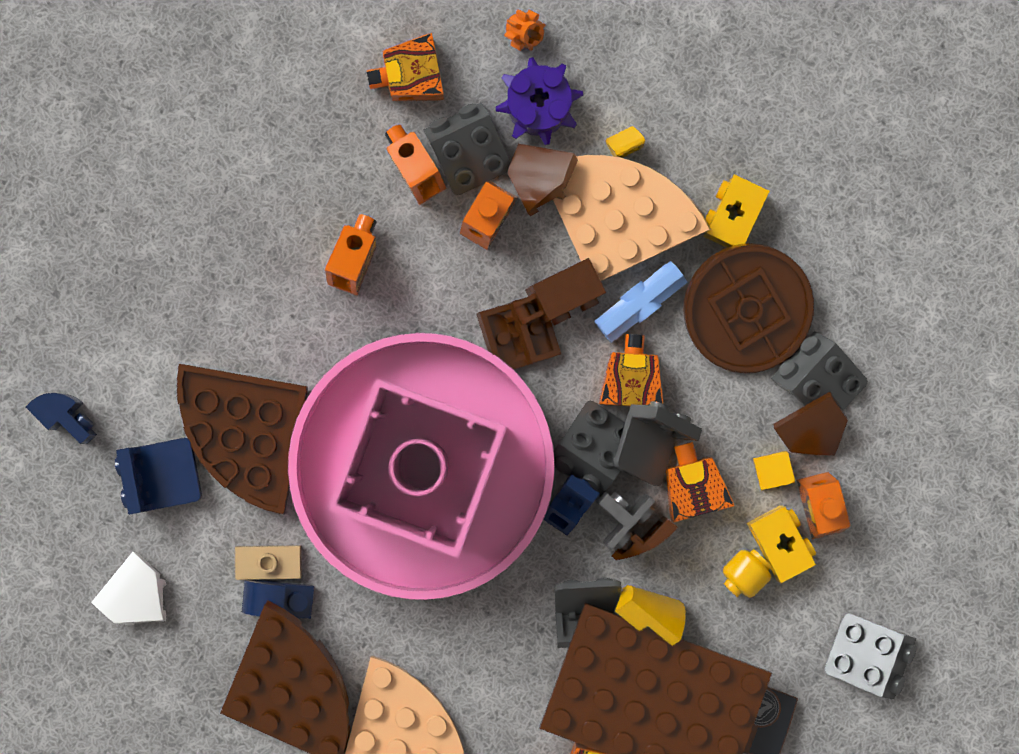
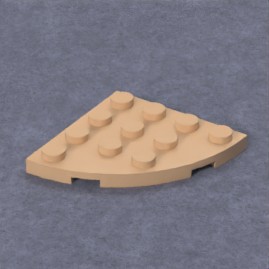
[553,155,711,281]
[345,656,464,754]

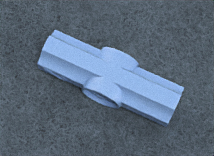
[594,261,688,343]

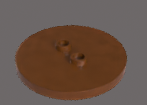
[683,243,814,373]

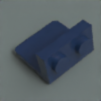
[115,438,202,515]

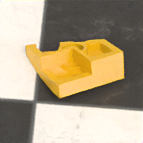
[615,585,686,646]

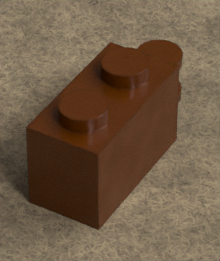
[512,258,606,326]

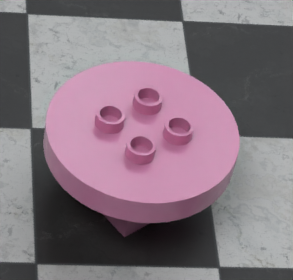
[288,333,554,600]

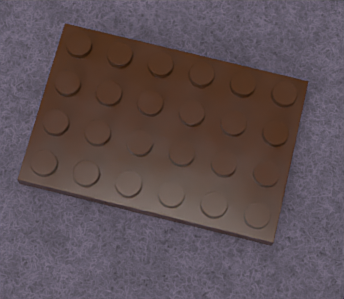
[539,603,772,754]

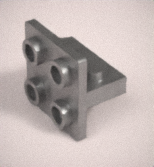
[596,492,655,550]

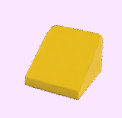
[606,126,646,158]
[753,451,795,490]

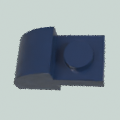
[26,393,97,444]
[543,475,599,536]
[241,579,314,619]

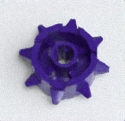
[495,57,583,145]

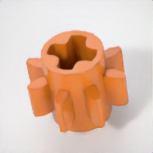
[504,9,546,51]

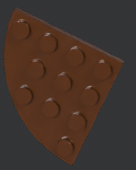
[177,364,308,515]
[220,601,350,754]

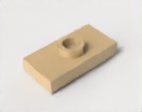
[235,545,302,580]

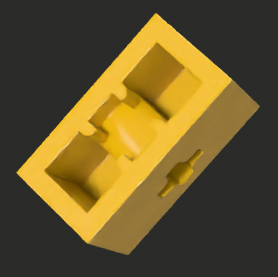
[703,174,770,248]
[746,505,816,583]

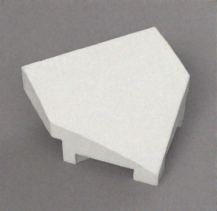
[92,552,166,625]

